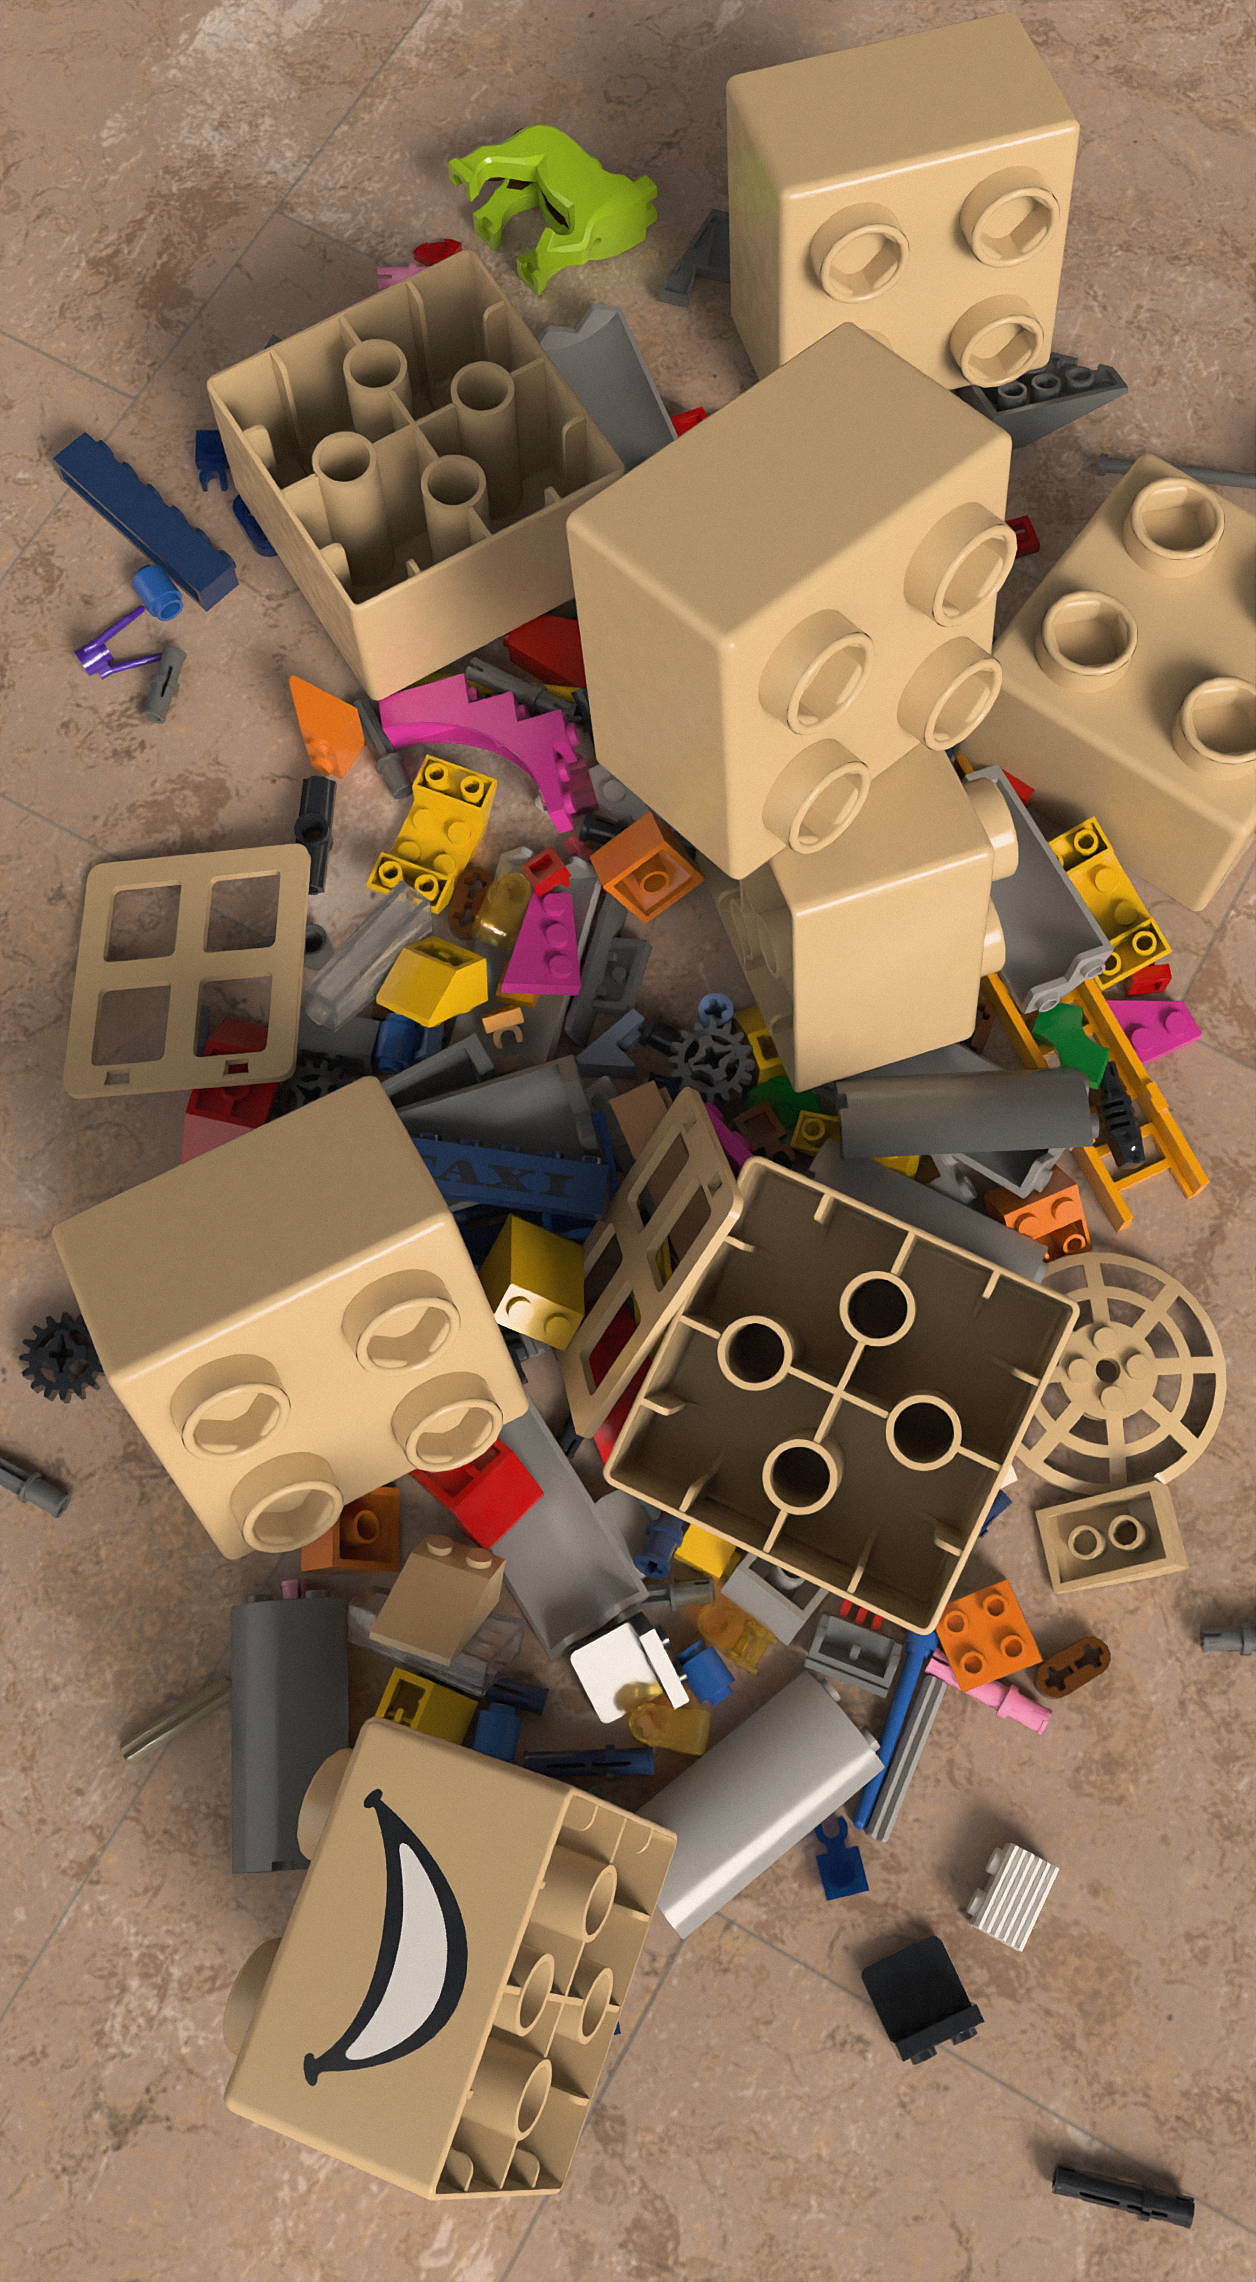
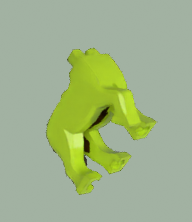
[448,123,658,296]

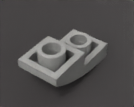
[595,1489,650,1579]

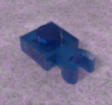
[195,430,230,492]
[814,1816,869,1901]

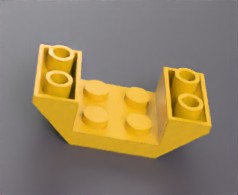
[366,754,498,914]
[1048,816,1172,991]

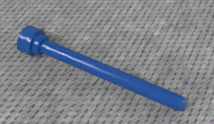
[852,1629,940,1830]

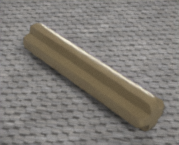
[119,1676,231,1764]

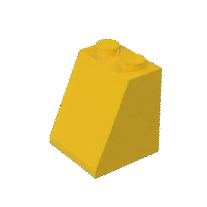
[477,1213,585,1352]

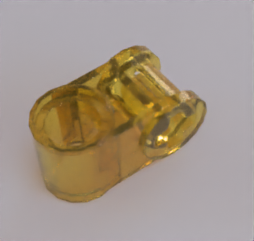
[471,872,532,952]
[694,1603,778,1676]
[627,1703,712,1756]

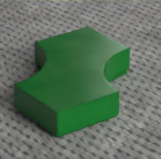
[1032,1002,1110,1089]

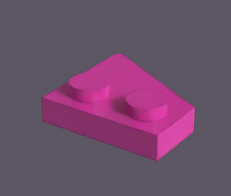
[1106,1000,1203,1066]

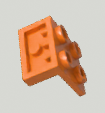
[935,1579,1044,1692]

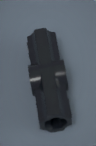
[294,776,337,895]

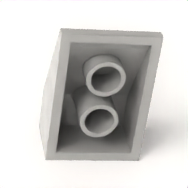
[720,1552,829,1646]

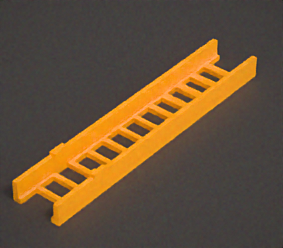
[954,753,1210,1233]

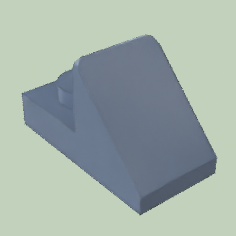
[575,1008,644,1079]

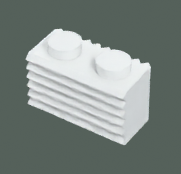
[967,1843,1059,1952]

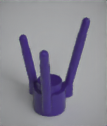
[74,606,163,680]

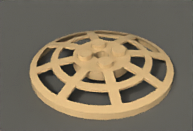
[1014,1252,1227,1497]

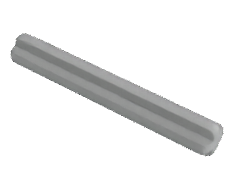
[865,1675,947,1843]

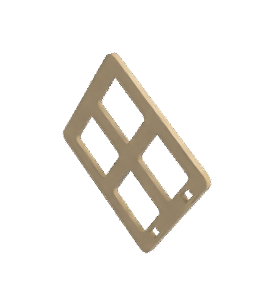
[62,843,311,1099]
[556,1087,744,1439]

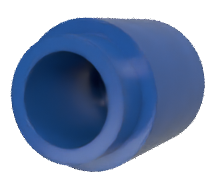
[131,565,183,621]
[373,1013,418,1074]
[675,1639,735,1707]
[472,1703,522,1763]

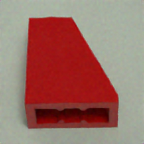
[503,615,587,688]

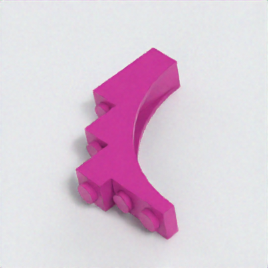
[379,673,580,833]

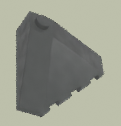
[957,352,1128,450]

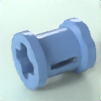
[697,993,733,1030]

